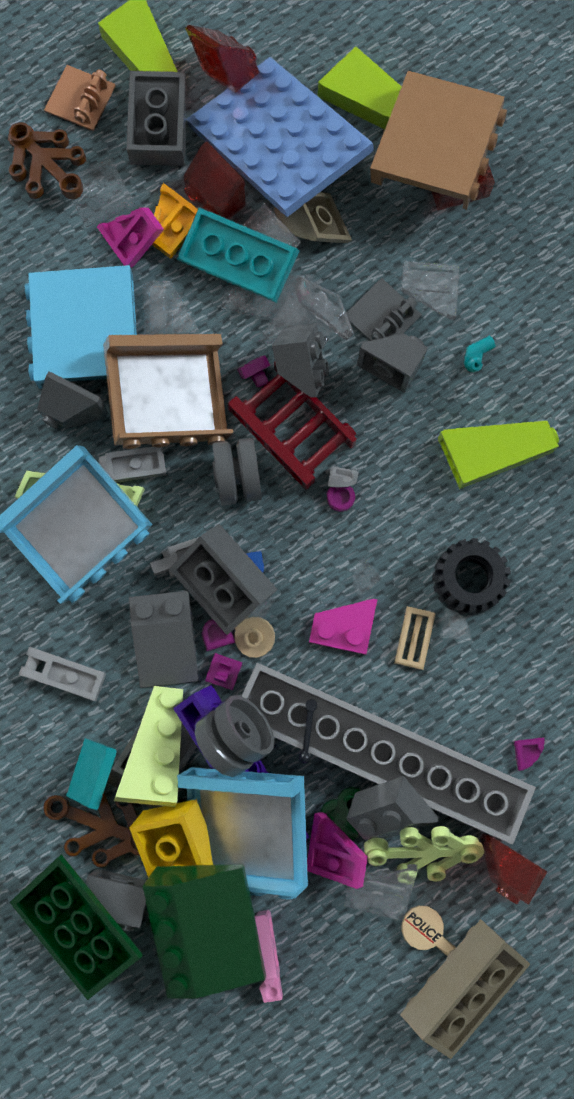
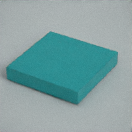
[66,738,117,810]

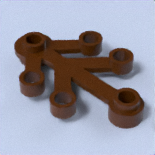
[8,122,86,200]
[43,787,140,867]

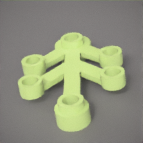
[364,826,484,882]

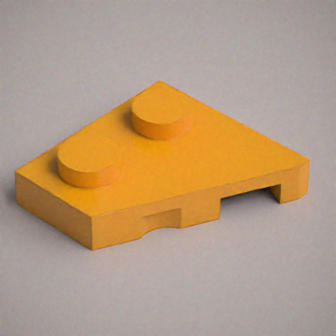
[152,183,198,259]

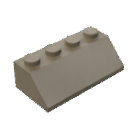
[400,919,530,1059]

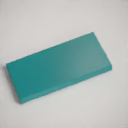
[177,208,299,303]

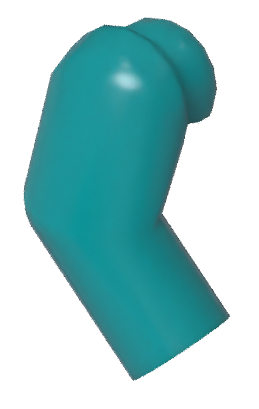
[464,335,496,372]

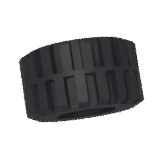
[432,538,511,615]

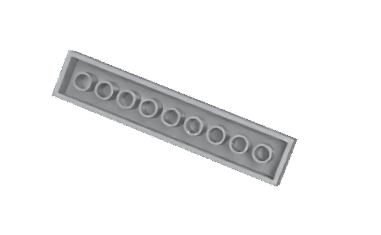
[242,663,536,845]

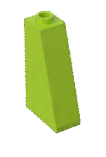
[98,0,178,72]
[317,46,402,130]
[438,421,559,489]

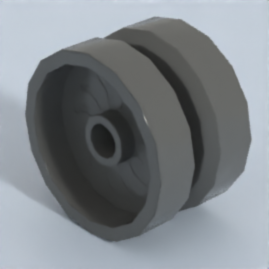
[212,438,262,506]
[195,695,274,777]

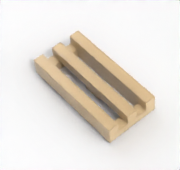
[394,606,436,670]

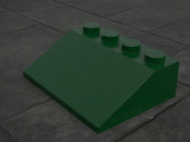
[9,854,143,1000]
[142,864,266,999]

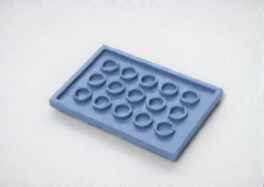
[186,57,374,217]

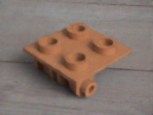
[44,65,116,131]

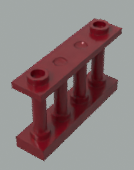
[228,361,357,490]

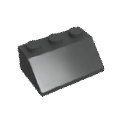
[169,524,278,635]

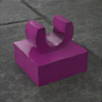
[237,355,270,387]
[205,653,243,691]

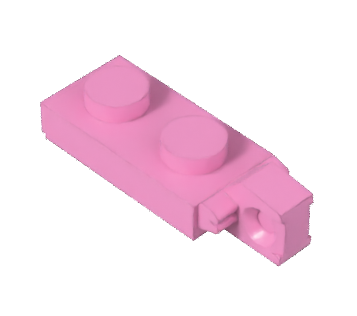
[255,910,283,1003]

